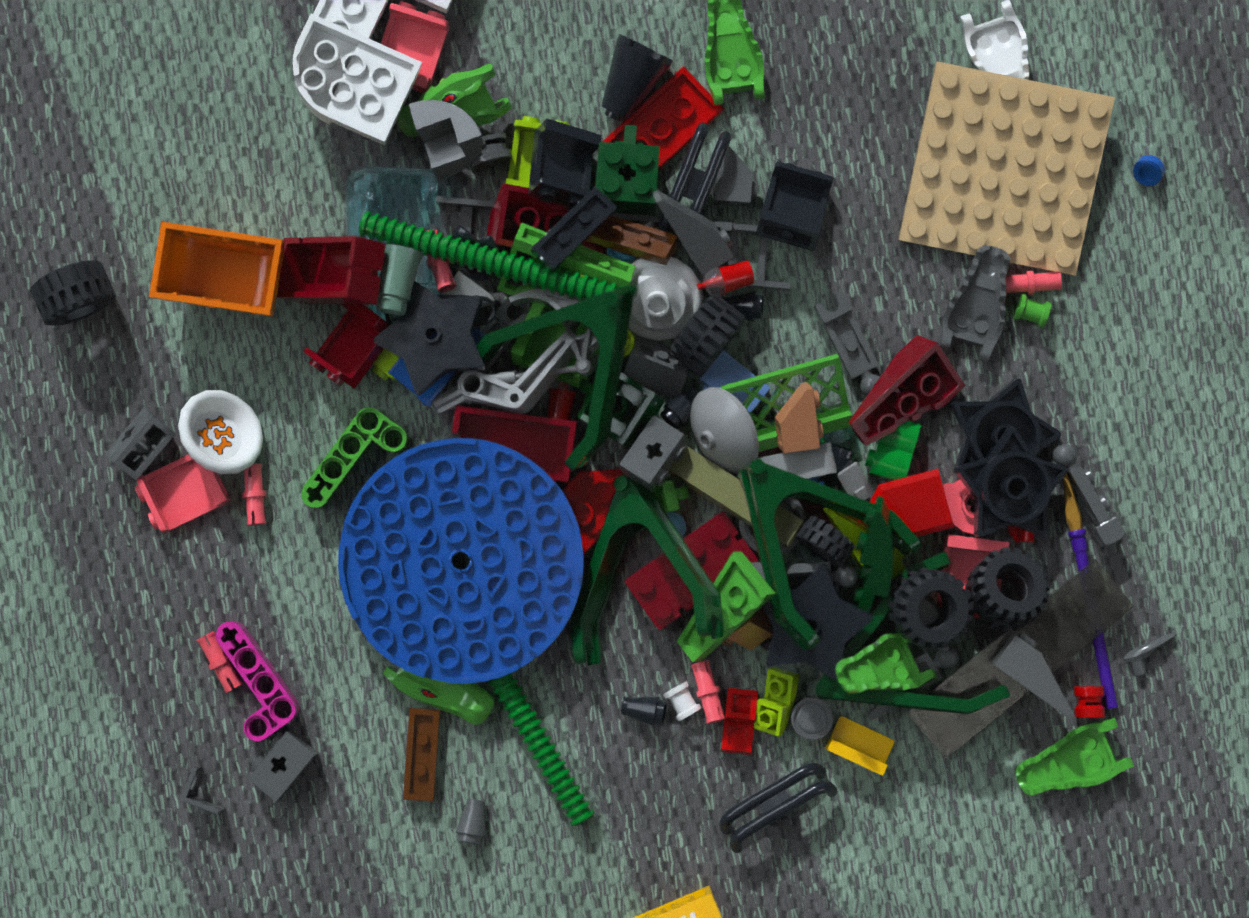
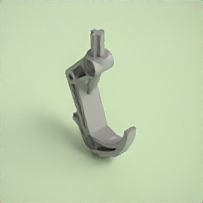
[433,289,599,415]

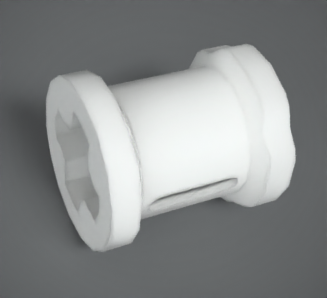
[663,681,702,721]

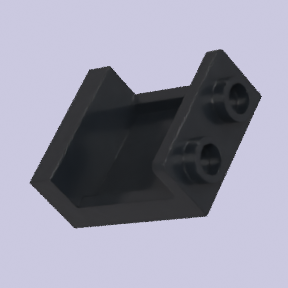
[528,118,602,210]
[755,161,834,251]

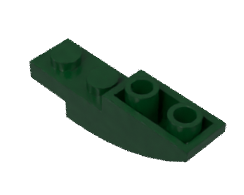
[852,496,894,612]

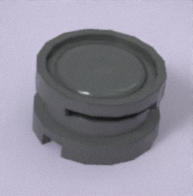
[471,133,512,170]
[790,697,833,740]

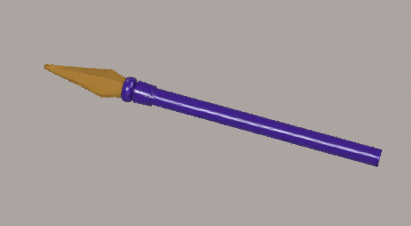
[1063,472,1118,709]

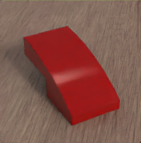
[720,688,758,756]

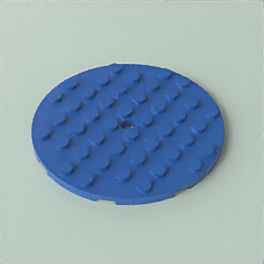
[338,438,584,684]

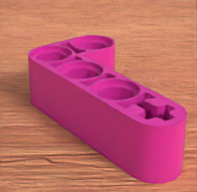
[216,621,300,741]

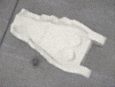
[961,0,1029,80]

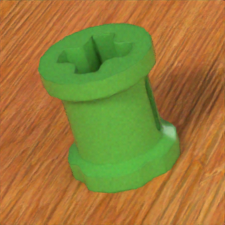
[1014,294,1051,329]

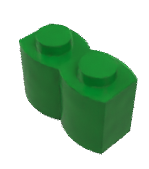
[864,421,921,481]

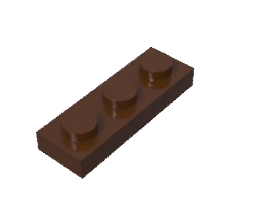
[586,216,679,266]
[403,707,441,801]

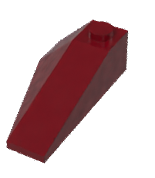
[487,183,607,255]
[848,335,966,446]

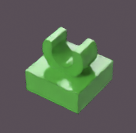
[653,480,689,513]

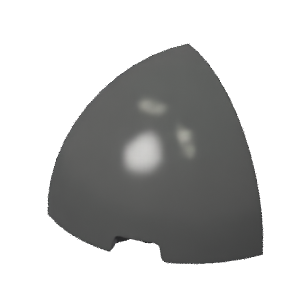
[409,100,483,181]

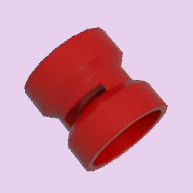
[1074,686,1105,718]

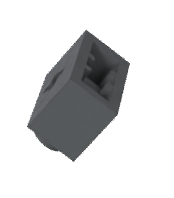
[105,408,175,480]
[619,415,687,492]
[248,730,319,802]

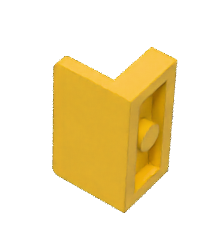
[825,716,894,776]

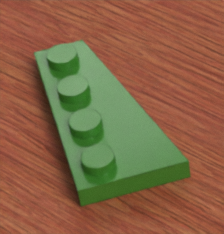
[677,552,776,662]

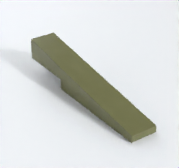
[650,446,805,548]

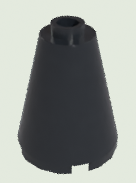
[601,34,673,122]

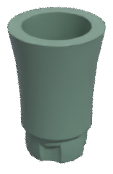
[376,244,423,316]

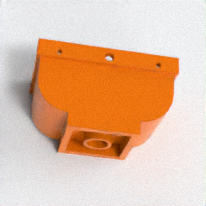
[149,221,285,317]

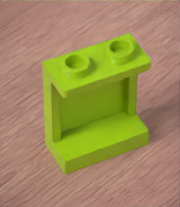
[506,116,570,188]

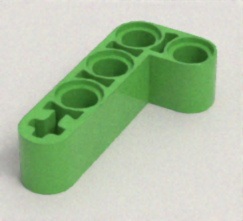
[301,407,409,509]

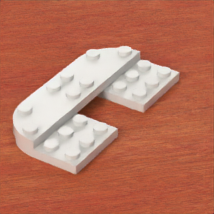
[293,0,453,145]

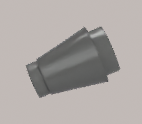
[455,799,485,845]

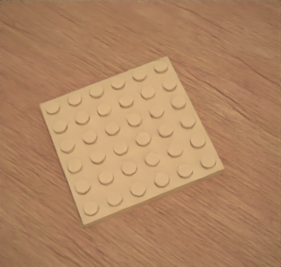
[898,62,1115,276]

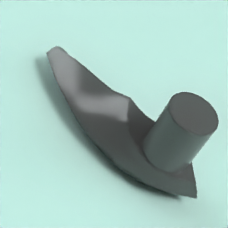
[1123,632,1176,676]

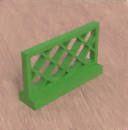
[497,223,635,311]
[720,354,853,452]

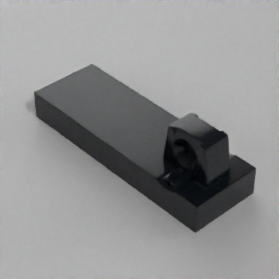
[530,186,617,273]

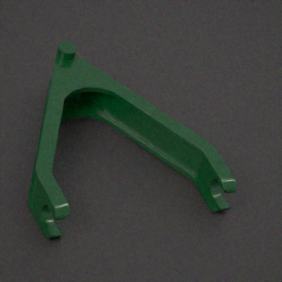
[477,284,638,472]
[738,459,921,651]
[571,476,724,666]
[815,552,1011,714]

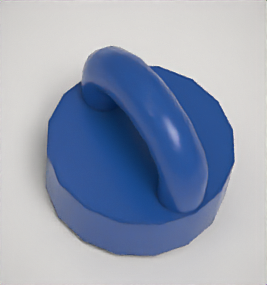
[1133,155,1165,186]

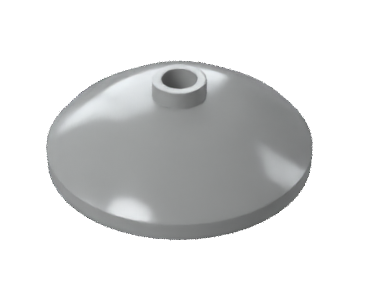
[690,387,759,474]

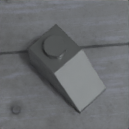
[714,146,758,207]

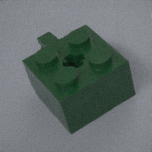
[596,125,660,216]
[575,373,665,450]

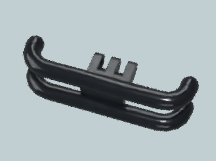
[658,122,732,243]
[719,763,838,853]

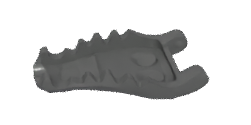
[939,246,1010,362]

